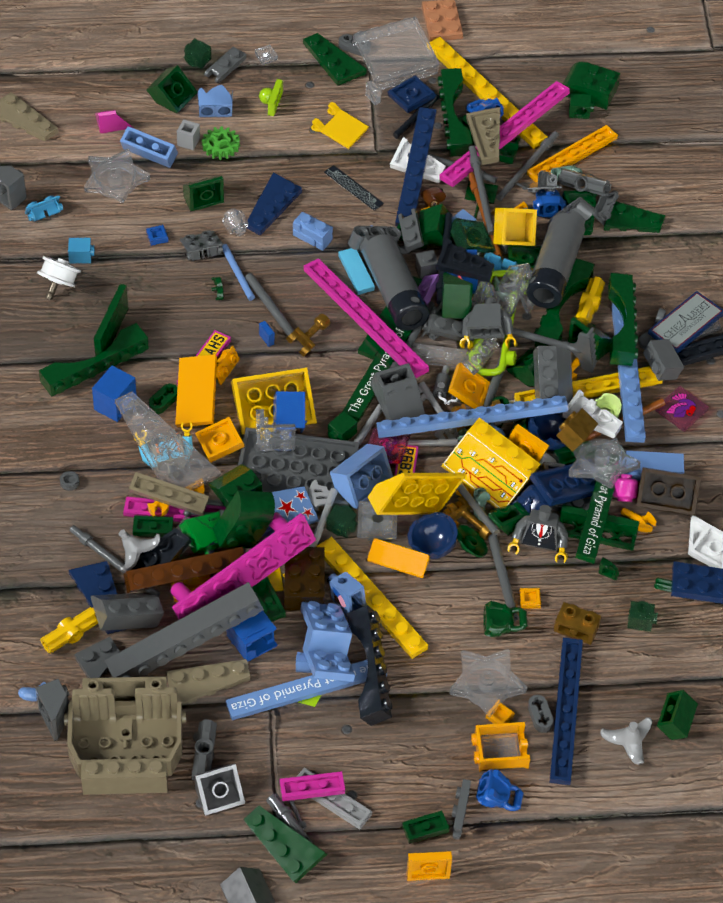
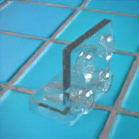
[498,263,534,314]
[472,281,522,317]
[256,409,296,451]

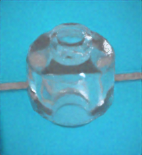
[222,208,249,236]

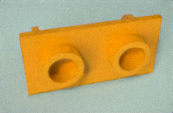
[216,346,240,385]

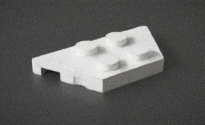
[688,515,723,569]

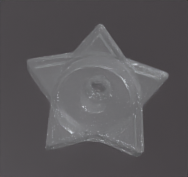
[84,149,150,203]
[569,438,640,488]
[450,649,527,717]

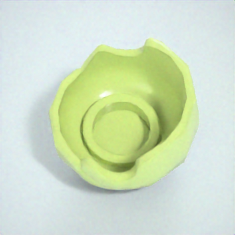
[595,393,622,418]

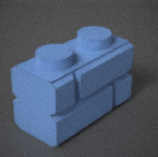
[293,212,333,251]

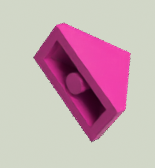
[95,110,134,134]

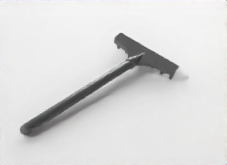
[454,318,597,373]

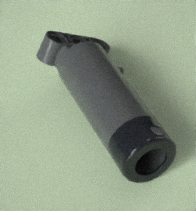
[526,197,595,309]
[348,226,429,331]

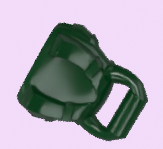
[483,601,528,637]

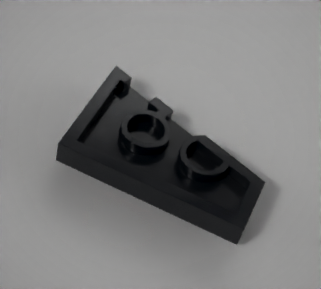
[436,238,495,283]
[124,528,192,570]

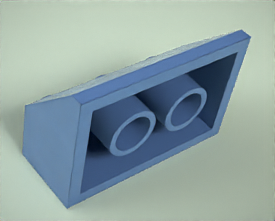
[330,444,393,509]

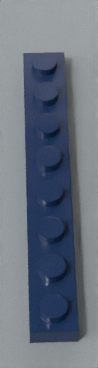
[395,107,437,227]
[549,638,583,785]

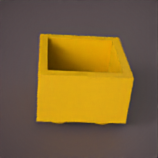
[493,208,537,246]

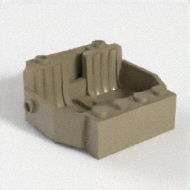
[64,677,186,795]

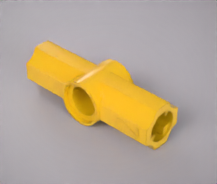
[576,276,605,323]
[40,607,98,654]

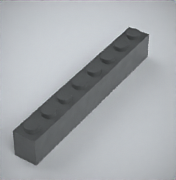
[104,582,264,678]

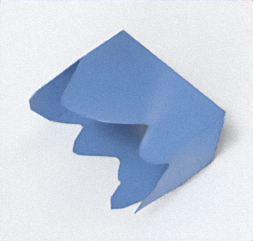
[197,85,233,117]

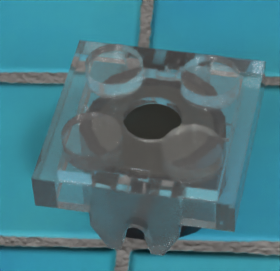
[357,501,397,544]

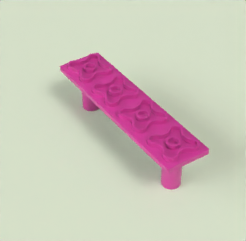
[171,512,316,620]

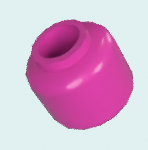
[613,474,639,502]

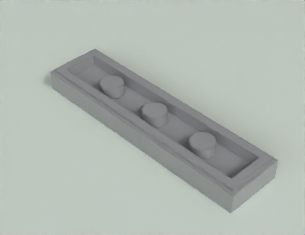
[297,767,373,830]

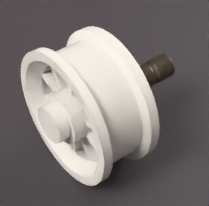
[37,256,81,300]

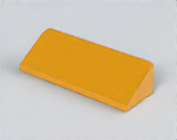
[367,538,430,578]

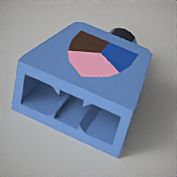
[327,572,366,617]

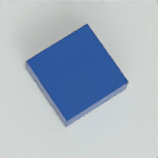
[146,225,168,246]
[259,321,275,347]

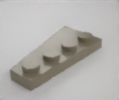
[0,92,58,141]
[466,107,500,165]
[166,659,250,704]

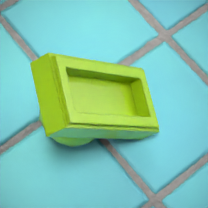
[259,79,283,116]

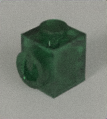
[184,38,212,69]
[326,504,358,538]
[627,601,658,632]

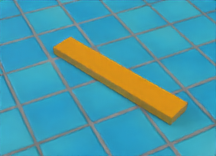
[527,125,618,182]

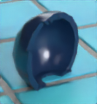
[528,413,566,451]
[407,512,458,559]

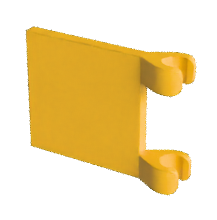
[311,102,369,149]

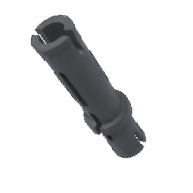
[266,793,313,843]

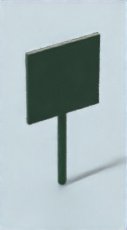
[464,181,498,220]

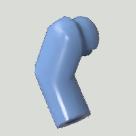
[18,682,46,702]

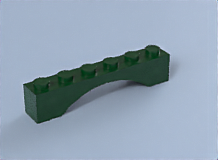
[437,68,472,157]
[534,258,595,347]
[608,273,638,366]
[39,323,149,397]

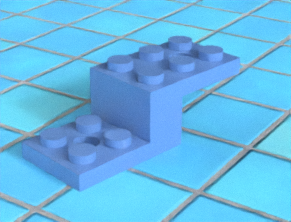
[300,601,355,682]

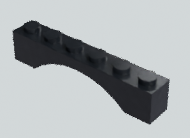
[347,605,392,726]

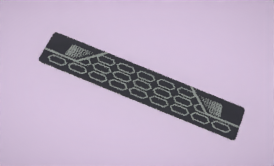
[324,165,384,210]

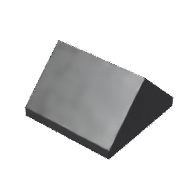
[195,763,245,816]
[220,867,275,903]

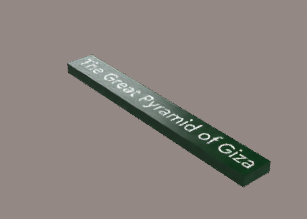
[342,324,413,422]
[575,453,622,564]

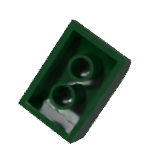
[563,62,620,110]
[213,490,275,549]

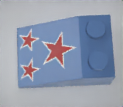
[262,486,319,536]

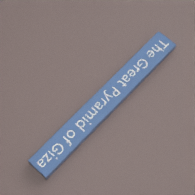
[226,660,387,720]

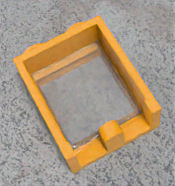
[471,722,530,772]

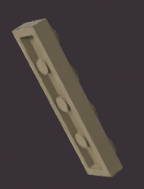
[129,472,209,516]

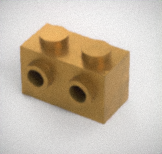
[556,408,598,452]
[554,602,601,645]

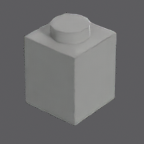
[177,119,200,150]

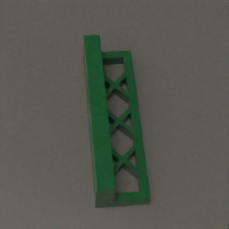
[560,505,640,551]

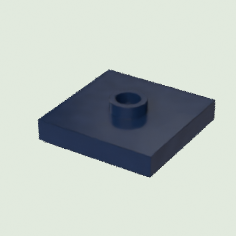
[388,75,436,113]

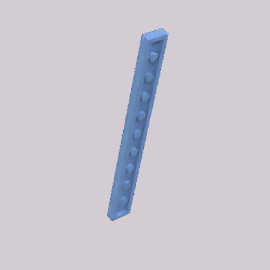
[611,303,646,443]
[376,396,568,438]

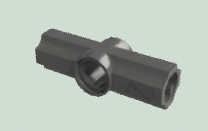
[558,169,612,196]
[191,719,217,781]

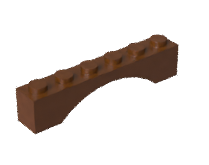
[123,547,244,593]

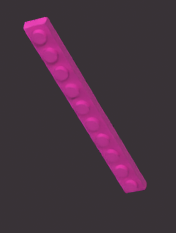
[439,81,570,187]
[304,258,429,378]

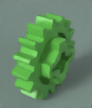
[202,126,240,160]

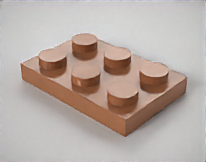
[421,0,463,42]

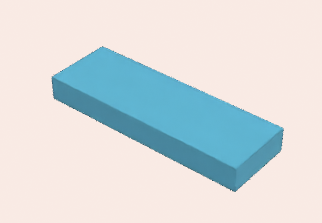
[338,248,375,295]

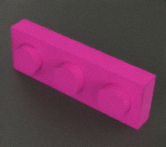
[280,771,345,801]

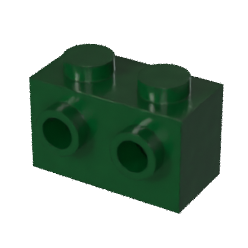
[657,690,698,740]

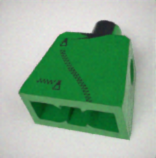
[179,512,220,555]

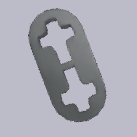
[528,695,553,733]

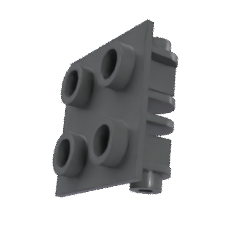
[517,170,562,192]
[180,230,223,261]

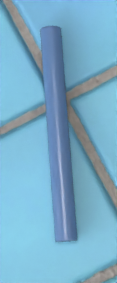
[222,244,255,301]

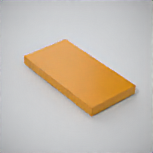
[175,354,217,428]

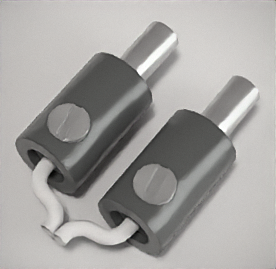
[433,365,462,405]

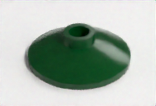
[457,525,488,557]

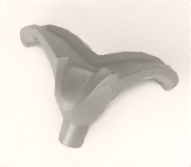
[118,529,160,571]
[600,717,652,765]

